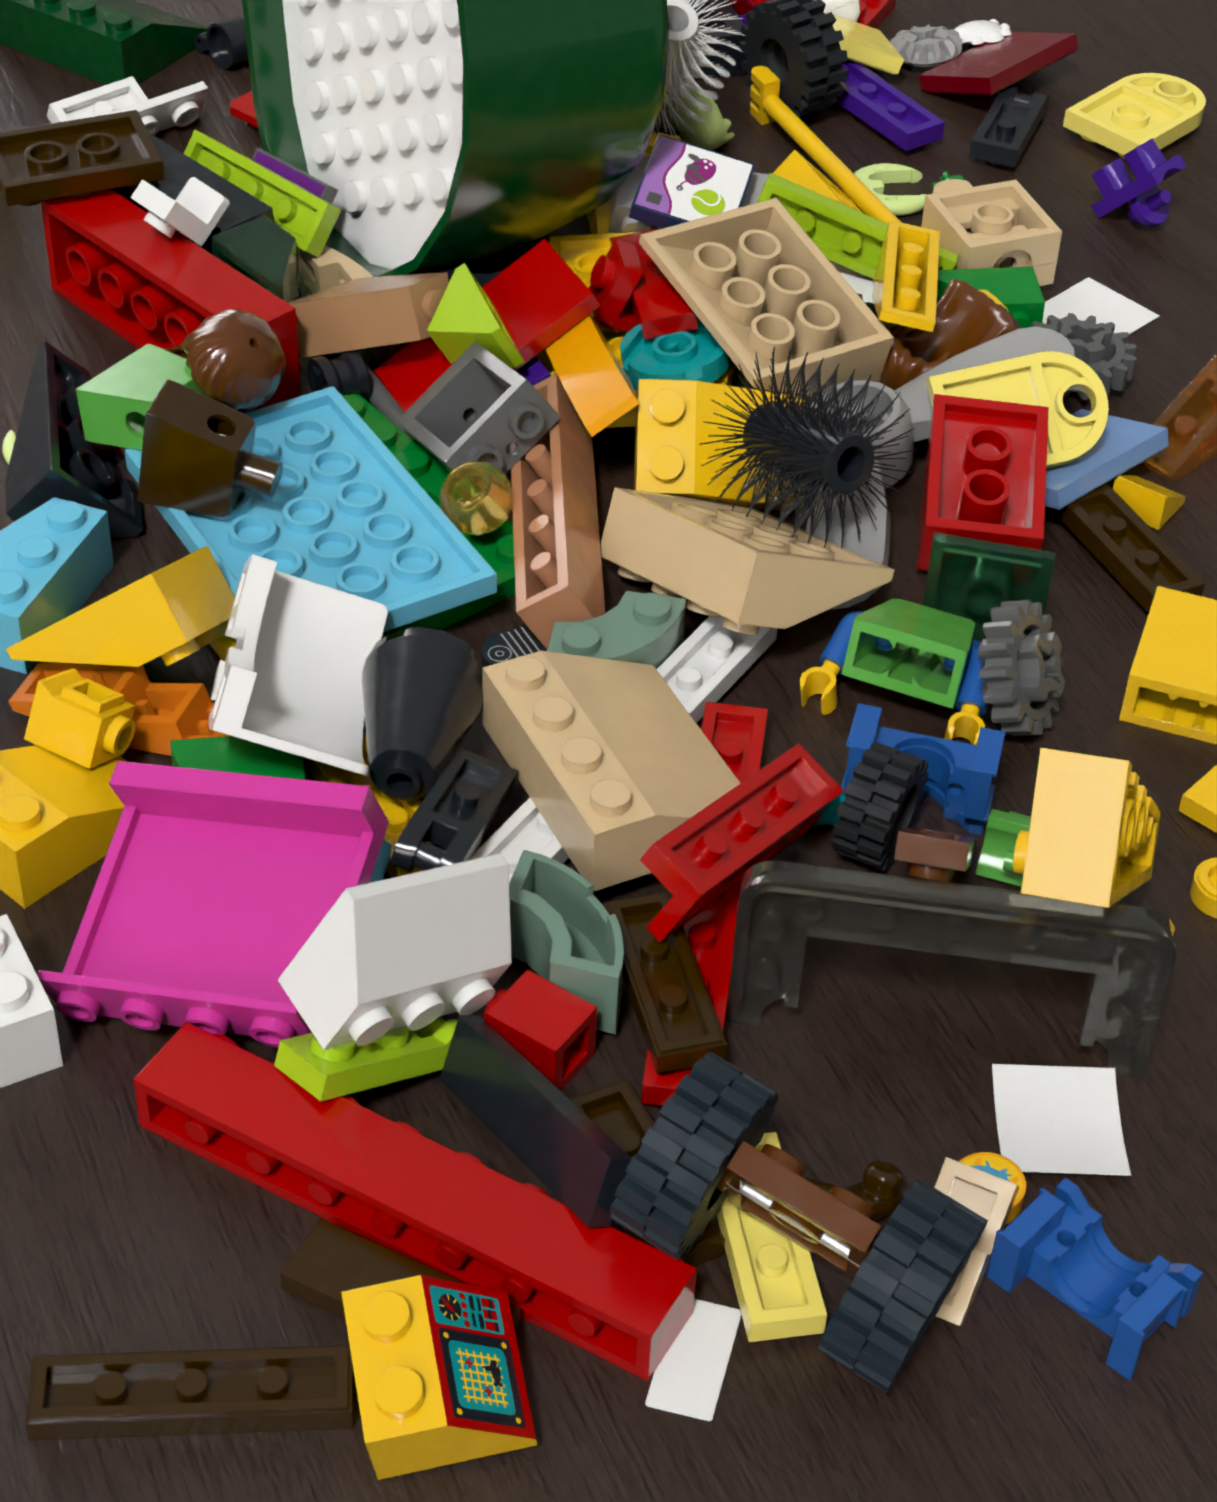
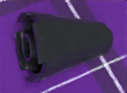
[362,627,483,800]

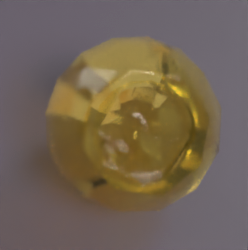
[439,461,514,536]

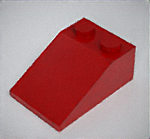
[916,394,1049,583]

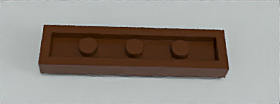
[894,827,976,882]

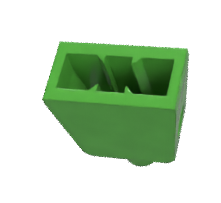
[76,344,207,451]

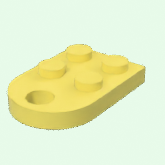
[1063,73,1206,159]
[925,351,1109,469]

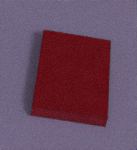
[919,32,1078,95]

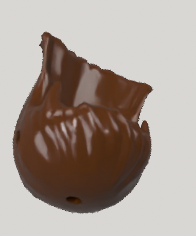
[879,279,1021,390]
[163,309,286,413]

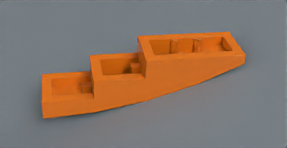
[8,663,229,756]

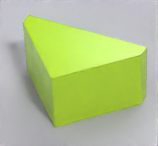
[427,263,525,368]

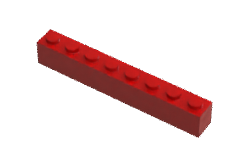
[133,1022,697,1382]

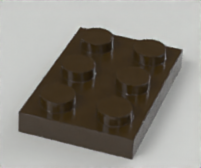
[0,110,165,206]

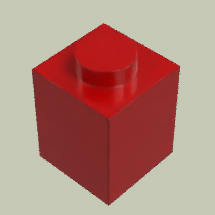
[483,969,597,1091]

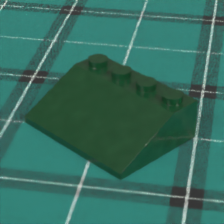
[0,0,208,85]

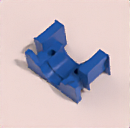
[841,703,1005,835]
[986,1177,1203,1381]

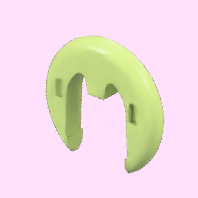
[854,163,927,216]

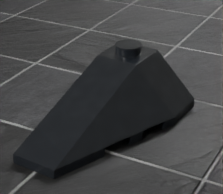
[5,341,143,539]

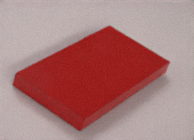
[374,239,601,412]

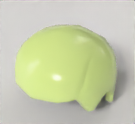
[667,81,735,150]

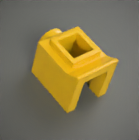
[24,668,136,769]

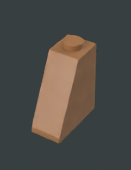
[288,272,449,358]

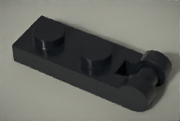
[969,86,1050,167]
[391,747,518,872]

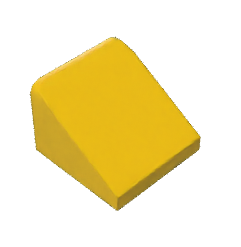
[1113,475,1186,530]

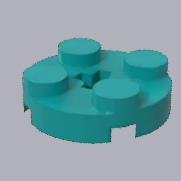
[620,317,732,391]

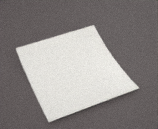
[992,1064,1131,1176]

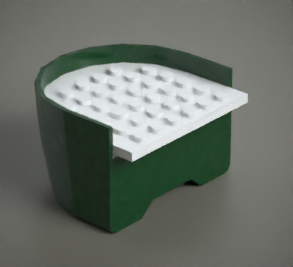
[242,0,669,277]

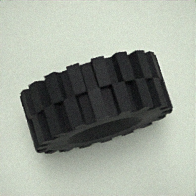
[739,0,848,117]

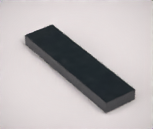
[440,1015,632,1228]

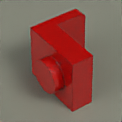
[588,239,643,332]

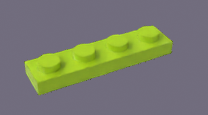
[184,130,342,257]
[756,173,958,279]

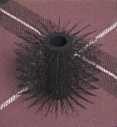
[700,347,916,548]

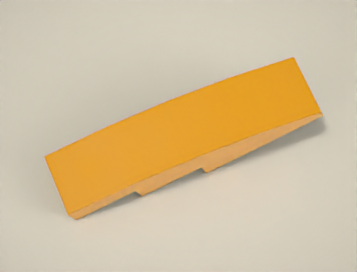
[545,313,640,437]

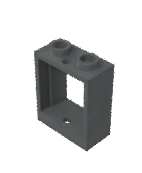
[397,342,561,500]

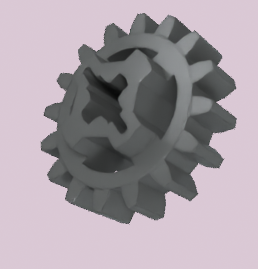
[1031,313,1137,400]
[978,600,1065,736]

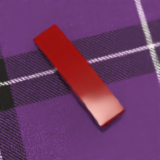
[609,228,698,339]

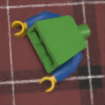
[800,598,988,745]

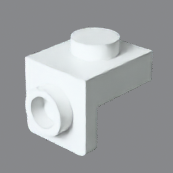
[130,177,230,247]

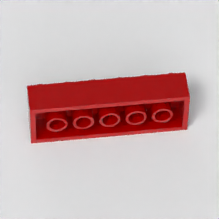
[41,189,301,412]

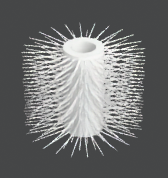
[653,0,745,136]

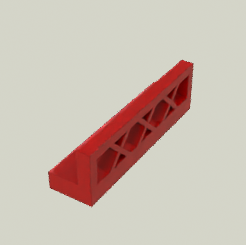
[640,743,844,942]

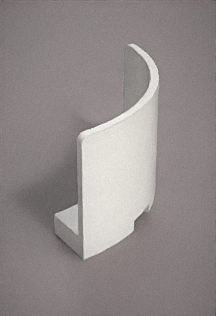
[208,554,388,776]

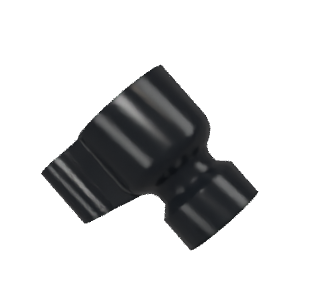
[194,17,249,69]

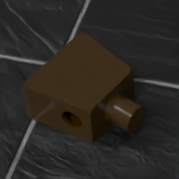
[137,379,283,517]

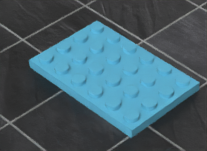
[125,386,497,632]

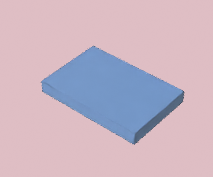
[1045,409,1169,510]

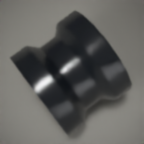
[308,350,371,401]

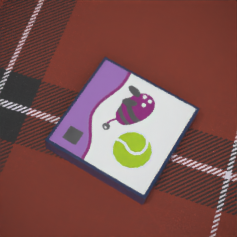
[629,134,756,228]

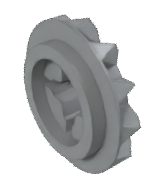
[890,24,962,67]

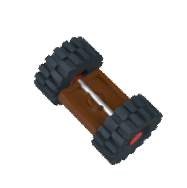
[610,1052,988,1393]

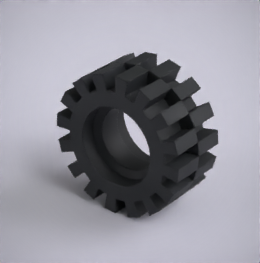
[832,742,929,871]

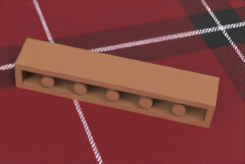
[510,374,605,649]

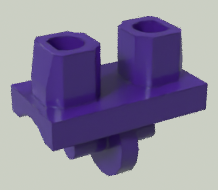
[1091,138,1186,228]

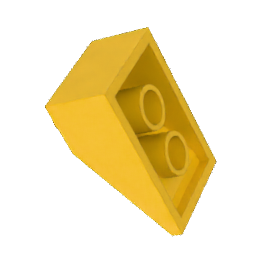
[634,379,805,510]
[6,546,235,667]
[0,745,127,909]

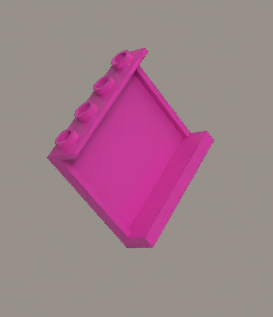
[37,761,389,1048]

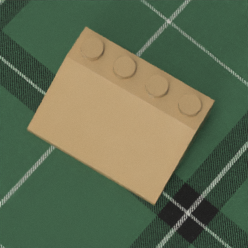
[639,198,894,396]
[600,487,895,635]
[482,651,740,892]

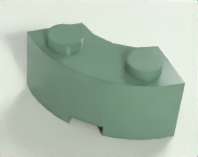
[547,591,686,669]
[509,850,624,1035]

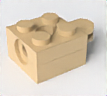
[921,179,1062,286]

